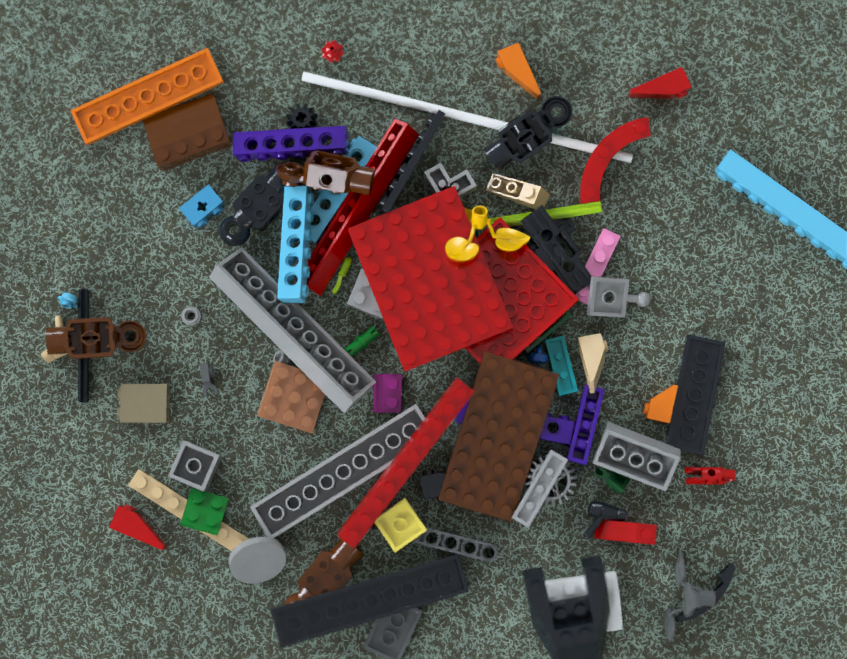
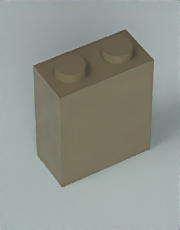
[117,384,170,423]

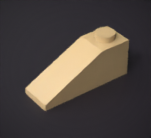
[578,333,608,393]

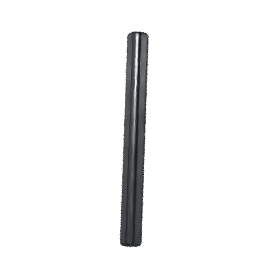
[78,289,89,402]

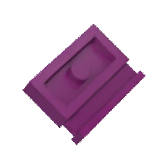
[373,374,402,413]

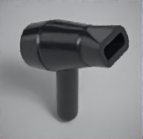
[583,501,627,540]

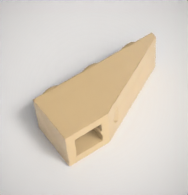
[486,173,550,210]

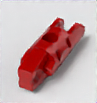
[684,467,736,485]

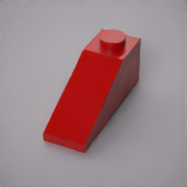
[628,67,692,99]
[109,504,167,550]
[594,520,657,545]

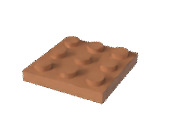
[257,361,325,433]

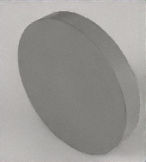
[229,537,286,584]

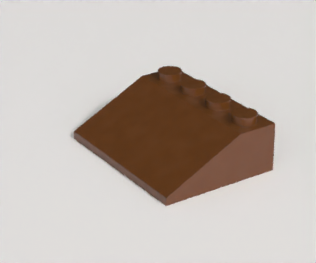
[143,93,232,171]

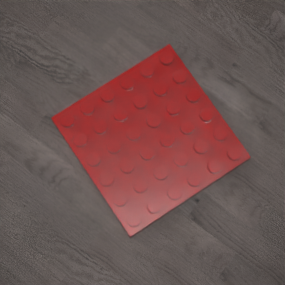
[465,217,579,364]

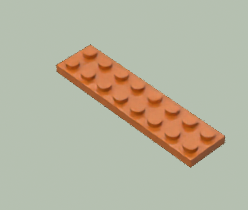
[70,48,224,145]

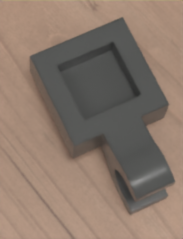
[200,362,218,397]

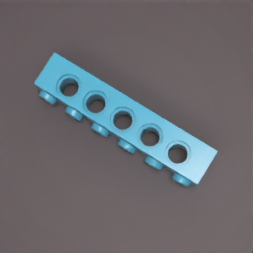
[296,136,377,245]
[277,186,314,303]

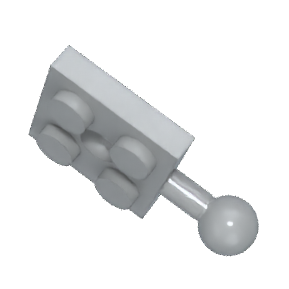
[587,276,651,318]

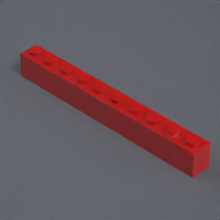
[295,119,419,296]
[337,377,475,548]

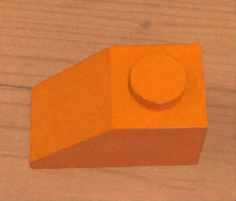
[643,385,678,424]

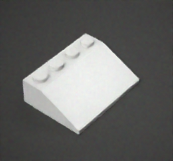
[545,571,623,632]

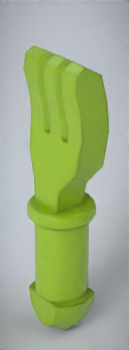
[332,257,352,295]

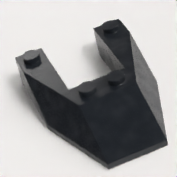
[522,555,610,659]

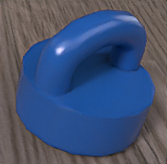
[528,345,548,364]

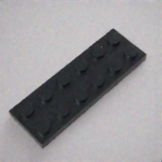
[378,110,445,215]
[665,334,725,456]

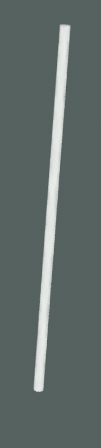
[302,72,633,163]

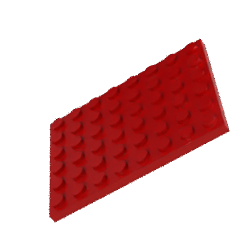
[348,186,513,372]

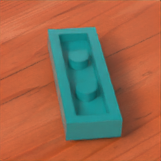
[545,335,578,396]

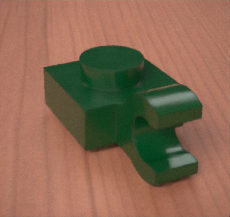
[594,466,630,494]

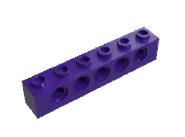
[233,126,349,162]
[455,400,574,445]

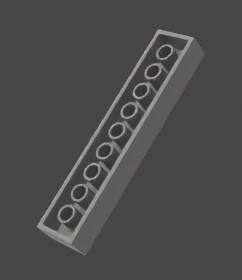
[209,247,376,413]
[250,404,425,539]

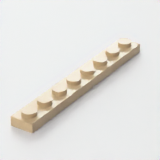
[128,469,249,551]

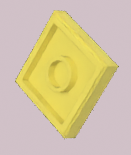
[374,498,427,552]

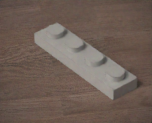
[512,450,568,528]

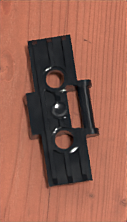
[520,205,591,295]

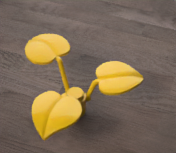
[445,206,530,261]

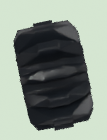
[286,104,318,129]

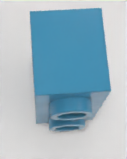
[179,184,225,228]

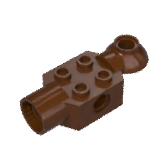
[276,150,375,195]
[46,317,146,359]
[284,539,364,605]

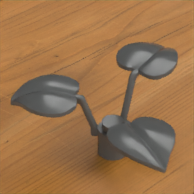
[664,552,716,643]

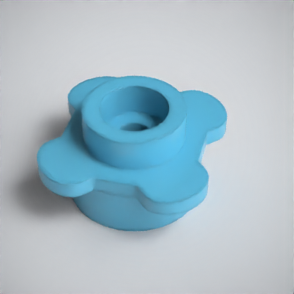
[58,293,78,309]

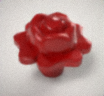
[321,40,344,63]

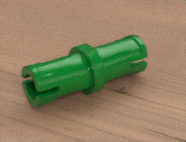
[344,325,380,357]

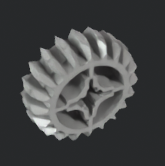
[524,454,577,507]

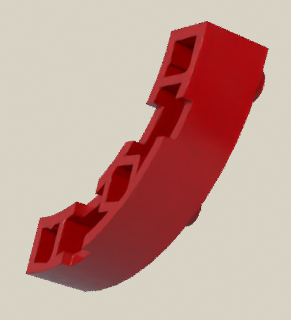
[579,117,651,204]

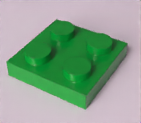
[180,488,228,536]

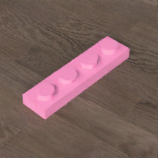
[575,228,621,305]

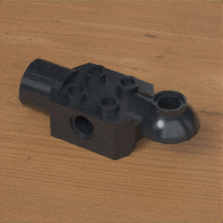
[484,96,572,170]
[219,163,286,246]

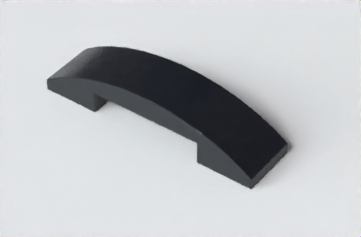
[675,563,735,622]

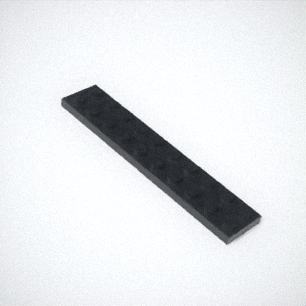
[270,554,469,648]

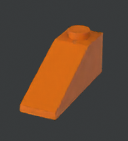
[495,43,541,99]

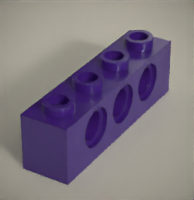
[566,385,605,465]

